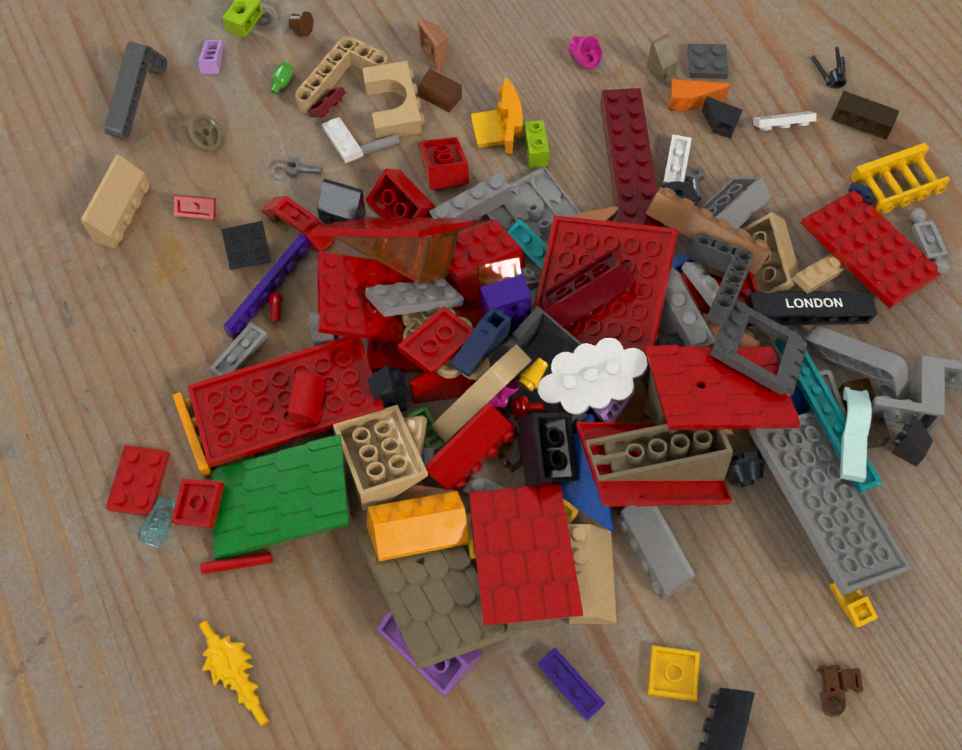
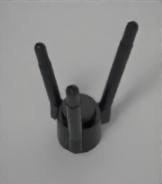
[811,46,847,89]

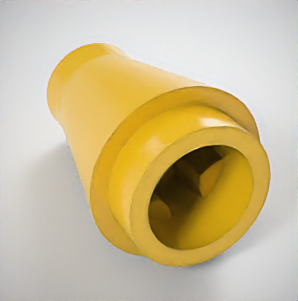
[517,358,549,392]

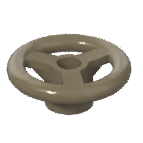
[188,114,223,152]

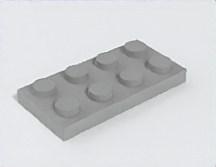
[365,277,464,317]

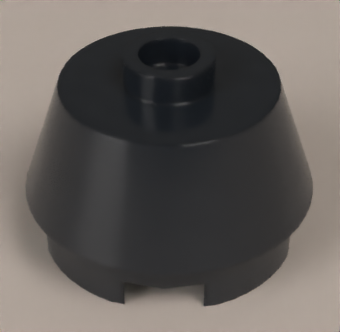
[725,450,765,487]

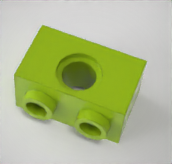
[222,0,263,38]
[523,120,549,168]

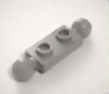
[909,208,950,275]

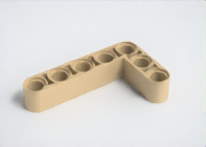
[295,36,388,113]
[430,344,532,443]

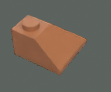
[417,19,449,72]

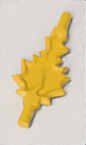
[199,620,269,727]

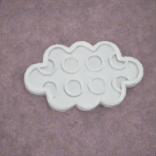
[538,338,648,415]

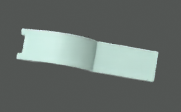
[840,387,872,482]

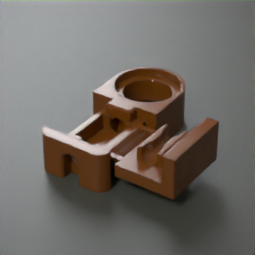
[816,665,863,717]

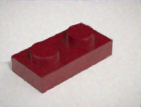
[307,87,346,118]

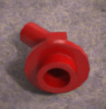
[511,396,545,418]

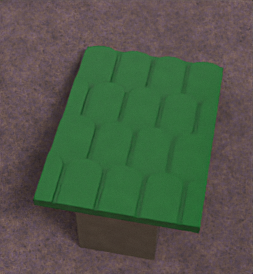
[211,434,353,560]

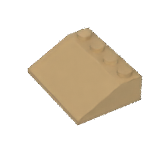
[333,405,428,511]

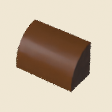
[418,69,462,113]

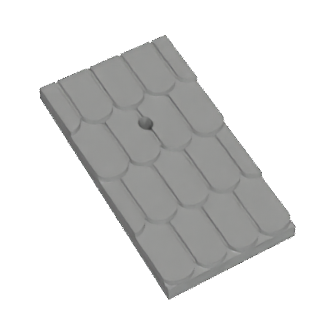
[485,166,581,288]

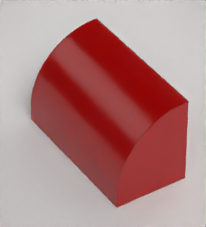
[288,371,327,424]

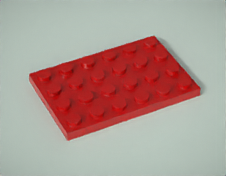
[800,190,941,309]

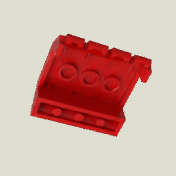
[414,220,526,304]

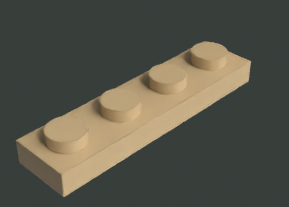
[792,254,848,294]

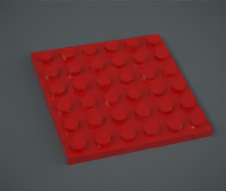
[534,215,679,356]

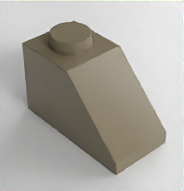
[647,34,678,82]

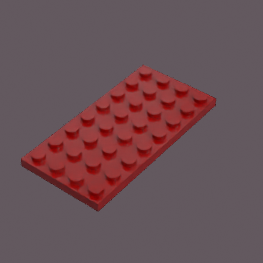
[317,251,482,343]
[188,336,384,467]

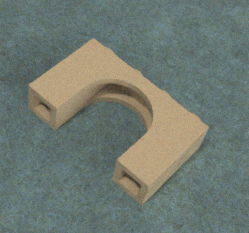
[362,61,425,140]

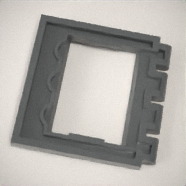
[709,300,807,395]

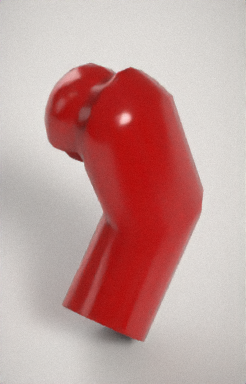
[268,292,283,321]

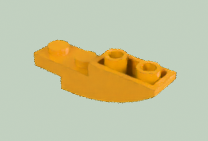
[497,78,523,154]

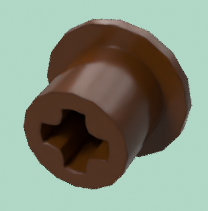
[289,11,314,36]

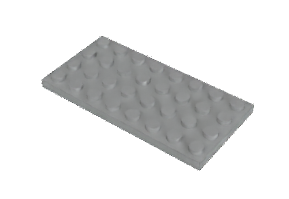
[748,412,912,596]

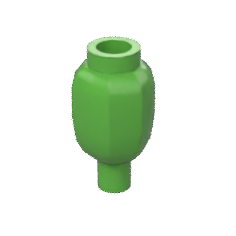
[270,62,293,95]

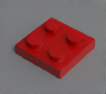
[171,479,225,529]

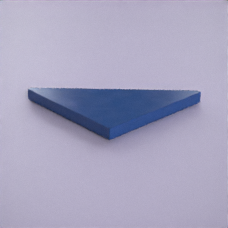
[558,412,614,532]

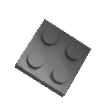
[688,44,729,79]

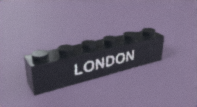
[744,290,878,326]

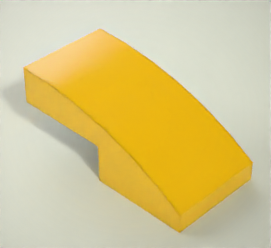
[829,582,878,628]

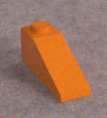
[669,79,730,111]

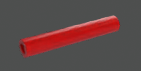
[200,552,273,575]

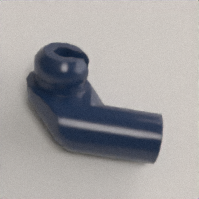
[848,182,875,205]

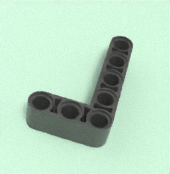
[105,42,167,139]
[688,233,753,325]

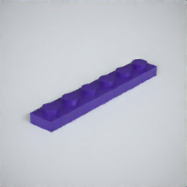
[223,234,309,339]

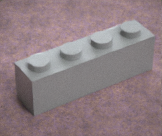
[429,172,513,235]

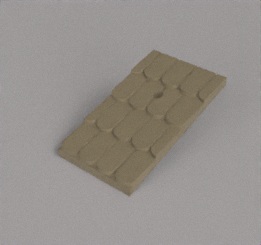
[357,531,507,670]

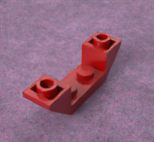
[261,196,335,253]

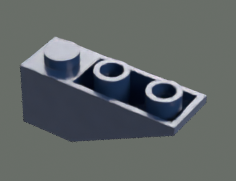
[451,307,512,377]

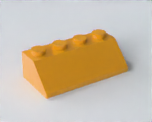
[366,491,469,561]

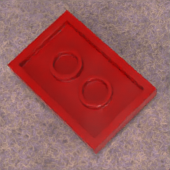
[398,306,474,377]
[105,445,170,517]

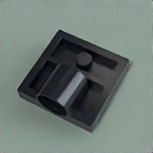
[221,221,272,270]

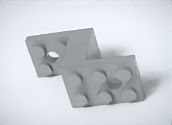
[871,355,962,433]

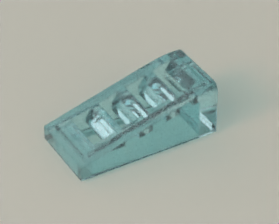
[138,496,176,548]

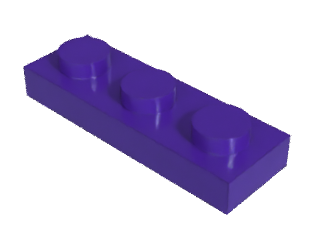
[537,648,605,722]

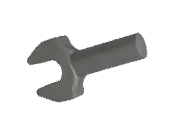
[284,157,323,178]
[684,166,705,200]

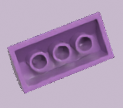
[377,610,483,697]

